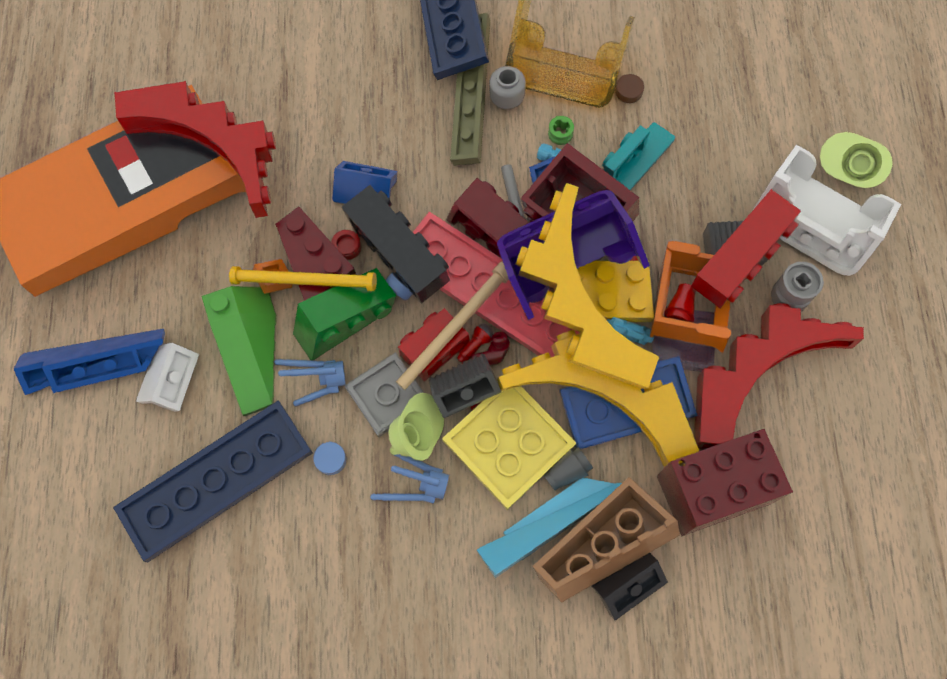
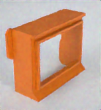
[650,241,731,353]

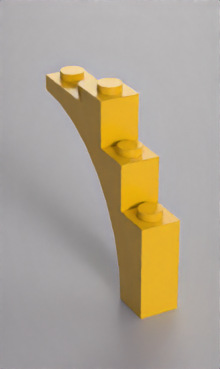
[515,183,659,389]
[497,330,699,466]

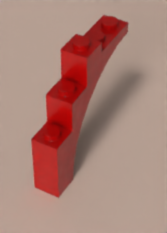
[114,81,276,218]
[694,303,864,450]

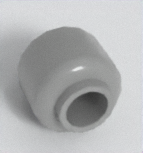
[489,66,526,109]

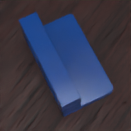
[332,161,398,204]

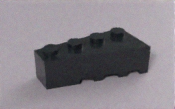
[341,185,450,304]

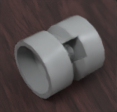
[771,262,824,311]

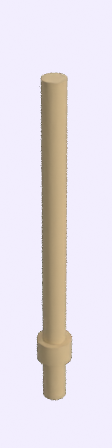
[396,261,509,390]

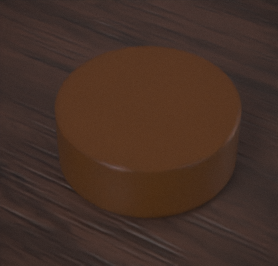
[615,74,644,103]

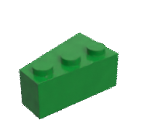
[293,268,396,361]

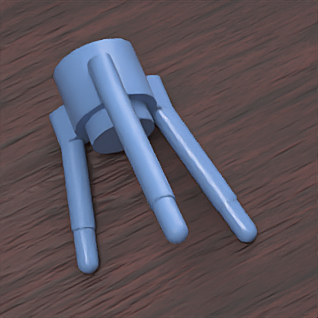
[274,359,346,406]
[370,454,449,504]

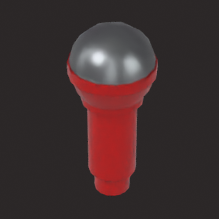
[456,324,494,364]

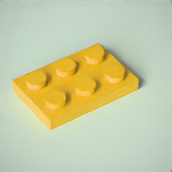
[577,261,654,322]

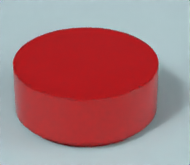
[331,230,362,260]

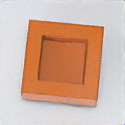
[253,259,293,294]

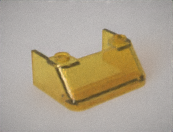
[505,0,635,108]

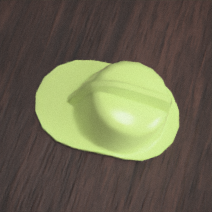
[820,132,893,188]
[388,392,444,461]

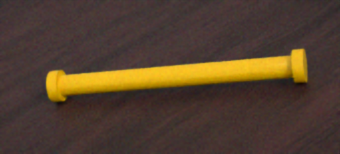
[229,266,377,291]

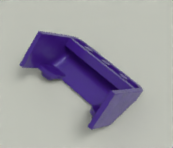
[497,190,650,320]

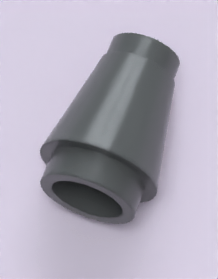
[544,447,593,491]

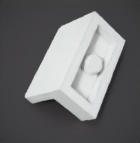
[136,343,199,412]

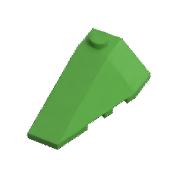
[201,286,277,416]

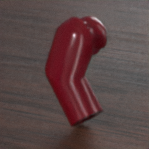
[471,331,510,366]

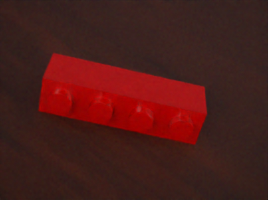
[691,189,801,309]

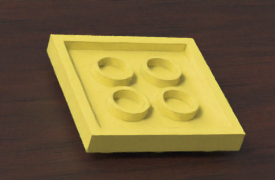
[442,386,577,510]

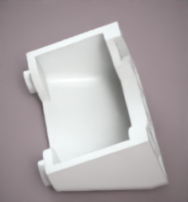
[753,145,901,276]

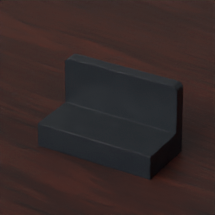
[591,553,668,621]

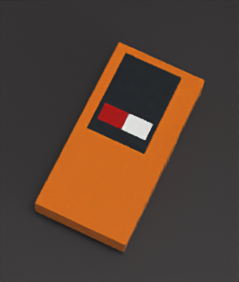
[0,84,246,297]

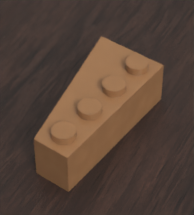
[532,477,680,603]

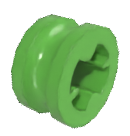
[548,116,574,145]

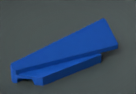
[13,329,165,395]

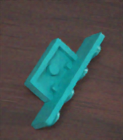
[602,122,675,191]

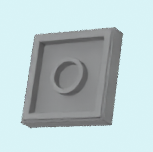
[345,352,424,437]

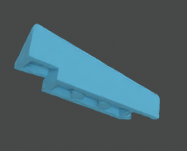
[477,478,622,578]

